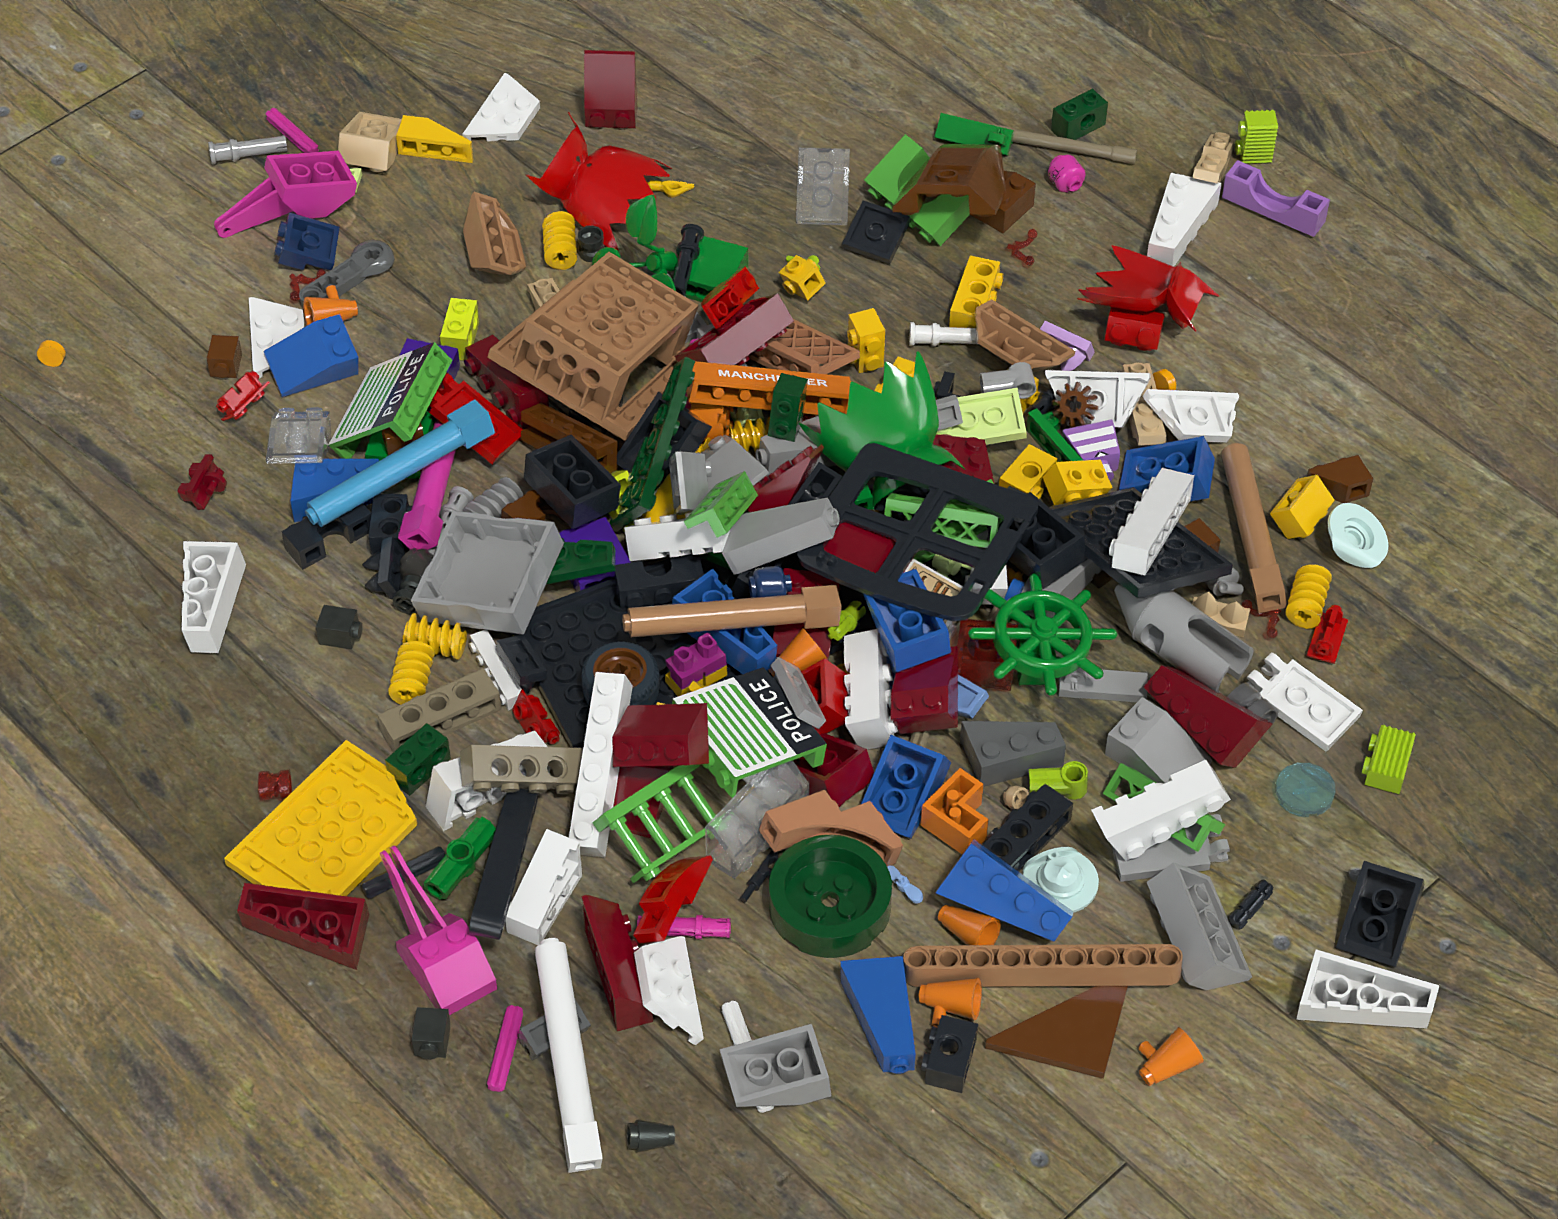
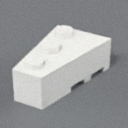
[506,829,582,945]

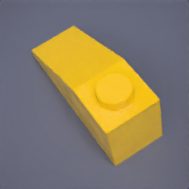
[396,115,473,163]

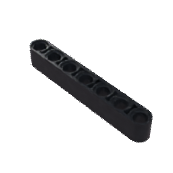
[469,788,539,940]

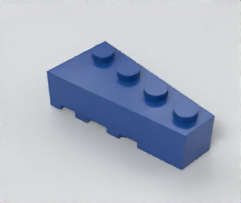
[672,569,777,674]
[936,839,1073,941]

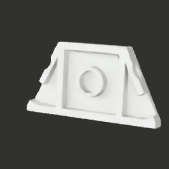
[462,73,540,142]
[249,297,305,379]
[1045,370,1151,428]
[1143,389,1239,443]
[634,936,704,1045]

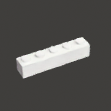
[469,629,522,711]

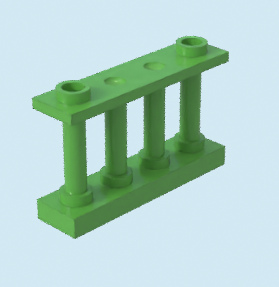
[593,765,734,883]

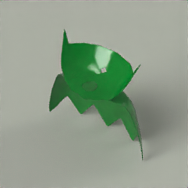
[799,351,965,510]

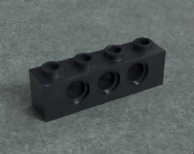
[982,783,1073,872]

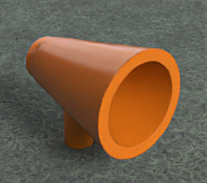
[303,285,358,325]
[768,628,827,677]
[938,905,1001,945]
[919,978,982,1026]
[1139,1027,1204,1086]

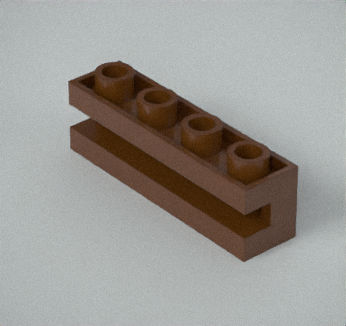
[521,403,617,473]

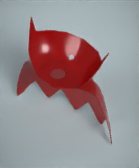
[525,112,672,251]
[1077,245,1219,332]

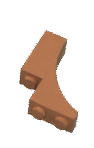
[759,790,903,867]

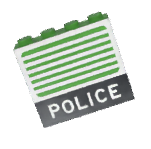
[328,342,452,459]
[672,667,827,798]

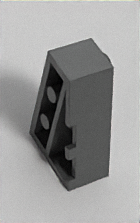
[960,721,1066,787]

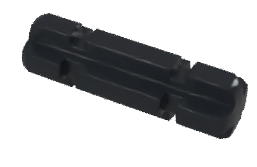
[1229,879,1274,930]

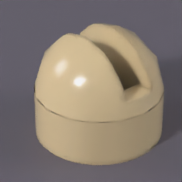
[1003,786,1029,810]

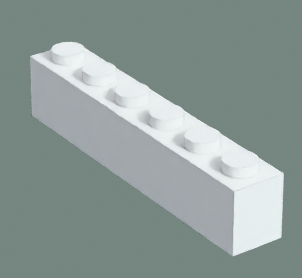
[1109,468,1194,575]
[569,672,633,857]

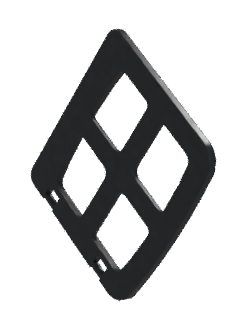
[797,443,1038,621]

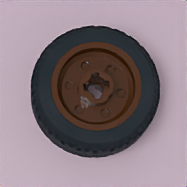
[582,641,660,706]

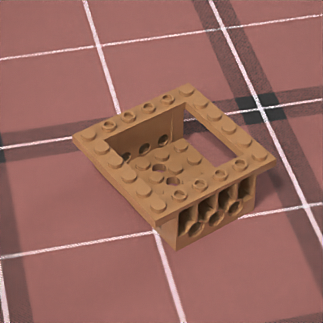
[488,252,699,440]

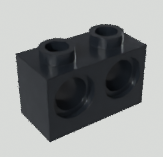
[369,494,412,555]

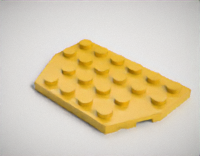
[224,740,417,896]

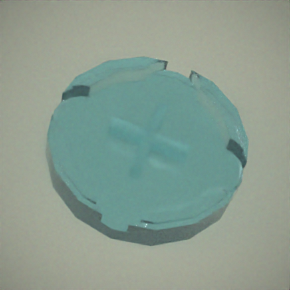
[1275,763,1336,817]

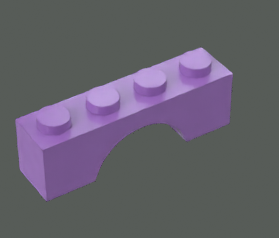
[1222,160,1330,237]

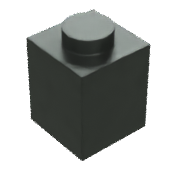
[316,605,363,649]
[412,1007,451,1059]

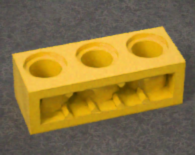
[949,256,1004,328]

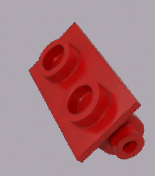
[216,371,270,421]
[1307,605,1348,664]
[512,690,560,744]

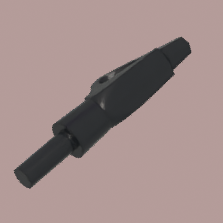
[740,851,778,903]

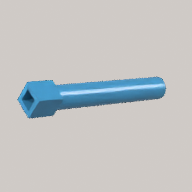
[305,400,495,527]

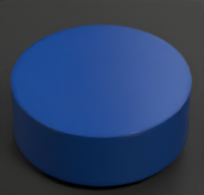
[1004,579,1024,600]

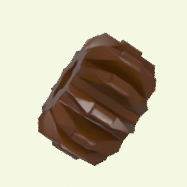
[1052,382,1099,428]

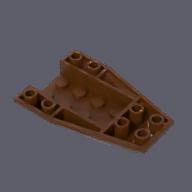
[893,144,1006,217]

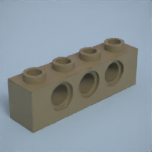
[378,668,501,752]
[460,745,583,794]

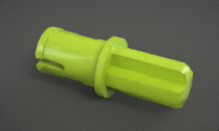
[828,601,866,641]

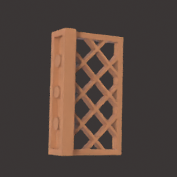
[748,319,860,374]

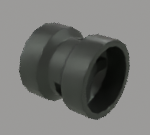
[578,226,604,262]
[393,575,421,615]

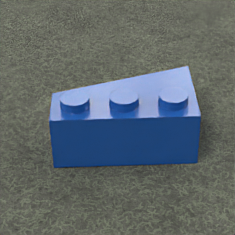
[290,459,381,523]

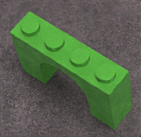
[864,134,970,246]

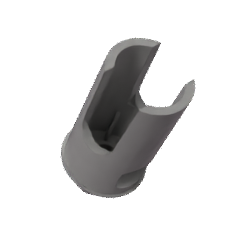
[1114,584,1254,693]

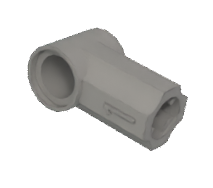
[979,362,1036,399]

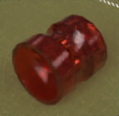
[258,769,292,801]

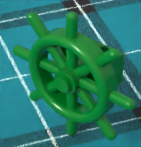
[968,574,1117,696]

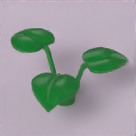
[592,195,677,291]

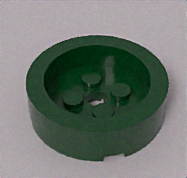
[769,835,892,958]

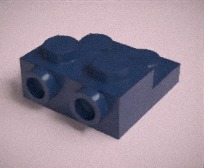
[274,212,340,270]

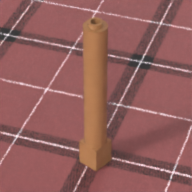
[1221,443,1287,613]
[622,585,841,637]

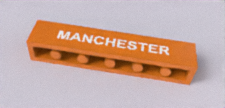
[686,361,851,415]

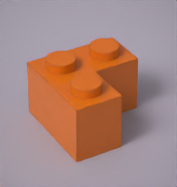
[921,768,988,854]

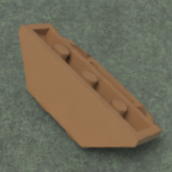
[463,192,526,275]
[975,299,1076,373]

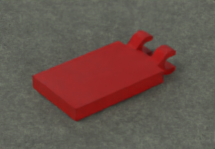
[429,372,523,465]

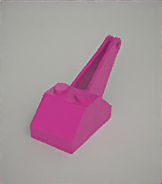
[214,151,357,238]
[380,845,497,1015]

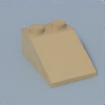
[338,112,402,172]

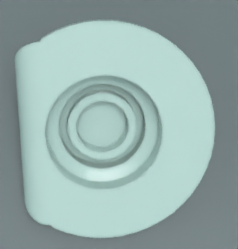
[1328,503,1388,568]
[1023,847,1099,913]

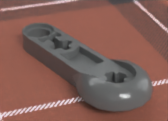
[299,240,395,308]

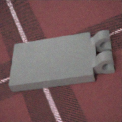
[1111,814,1230,882]

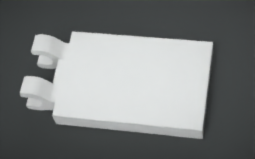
[1247,653,1363,752]

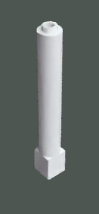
[535,938,603,1173]

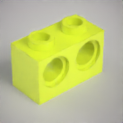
[440,298,479,361]

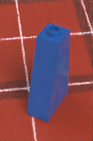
[840,956,916,1074]

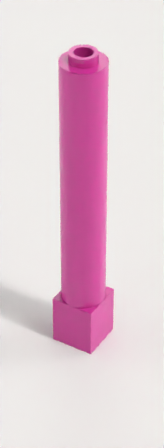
[398,419,456,555]

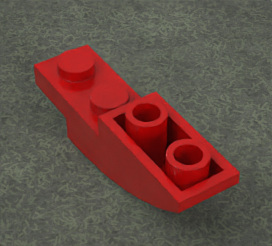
[701,266,759,329]
[633,855,713,943]

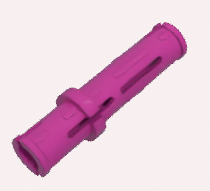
[637,915,731,940]

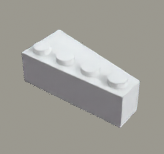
[1147,173,1221,266]
[624,512,730,561]
[182,541,246,653]
[844,629,898,750]
[426,731,551,831]
[1092,760,1231,861]
[1296,950,1439,1028]

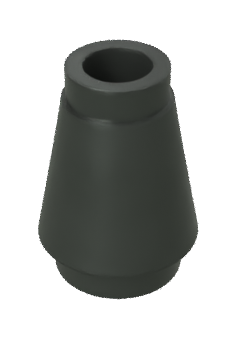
[627,1119,675,1152]

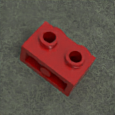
[1105,307,1165,351]

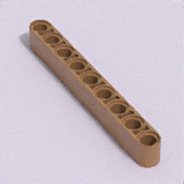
[903,944,1183,987]

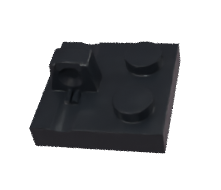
[842,200,911,264]

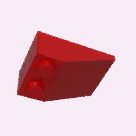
[801,658,849,734]

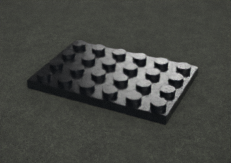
[1049,487,1233,598]

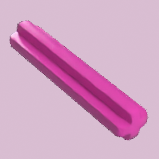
[266,108,319,153]
[487,1005,523,1092]

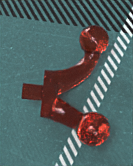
[1007,229,1038,266]
[289,270,326,301]
[1241,600,1281,639]

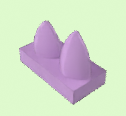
[1040,321,1095,371]

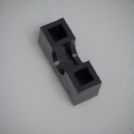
[281,503,371,570]
[614,553,704,609]

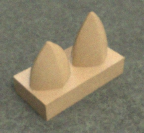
[1192,592,1250,637]

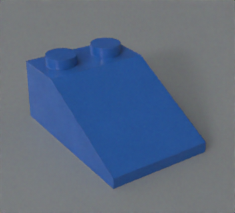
[263,314,359,397]
[1119,436,1215,501]
[863,569,951,672]
[861,735,951,839]

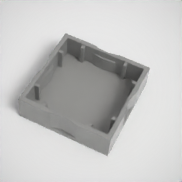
[411,511,564,634]

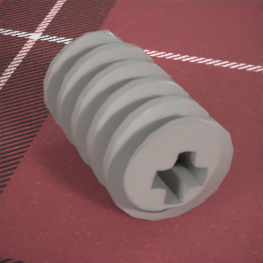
[463,477,523,518]

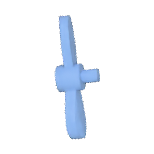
[888,865,923,904]

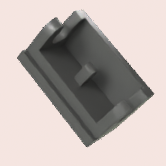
[518,1000,591,1060]

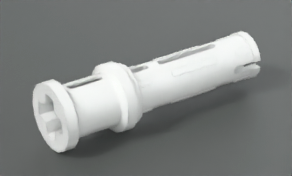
[909,322,978,347]

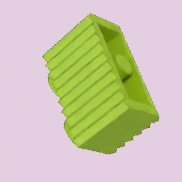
[1235,110,1278,163]
[1362,725,1416,794]

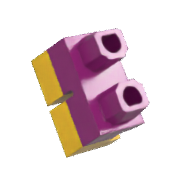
[665,633,727,696]

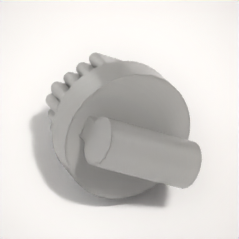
[1204,568,1243,596]

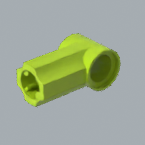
[1029,761,1088,800]

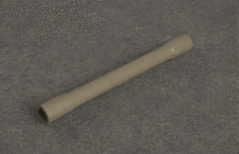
[988,123,1137,164]

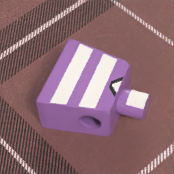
[1062,419,1120,481]

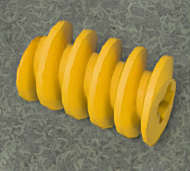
[542,211,577,270]
[729,417,770,453]
[1286,565,1332,629]
[402,613,467,660]
[388,641,435,705]

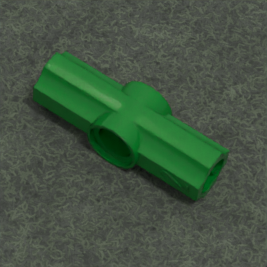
[424,817,496,900]

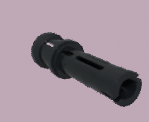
[673,224,704,296]

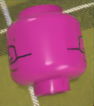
[1048,155,1086,192]

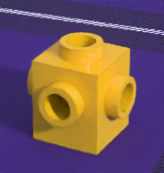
[778,255,826,301]

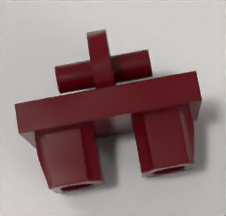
[177,454,227,510]

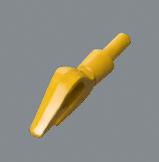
[647,179,695,198]

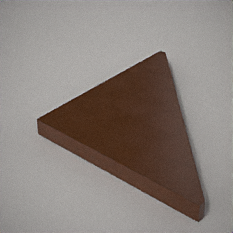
[985,986,1128,1079]

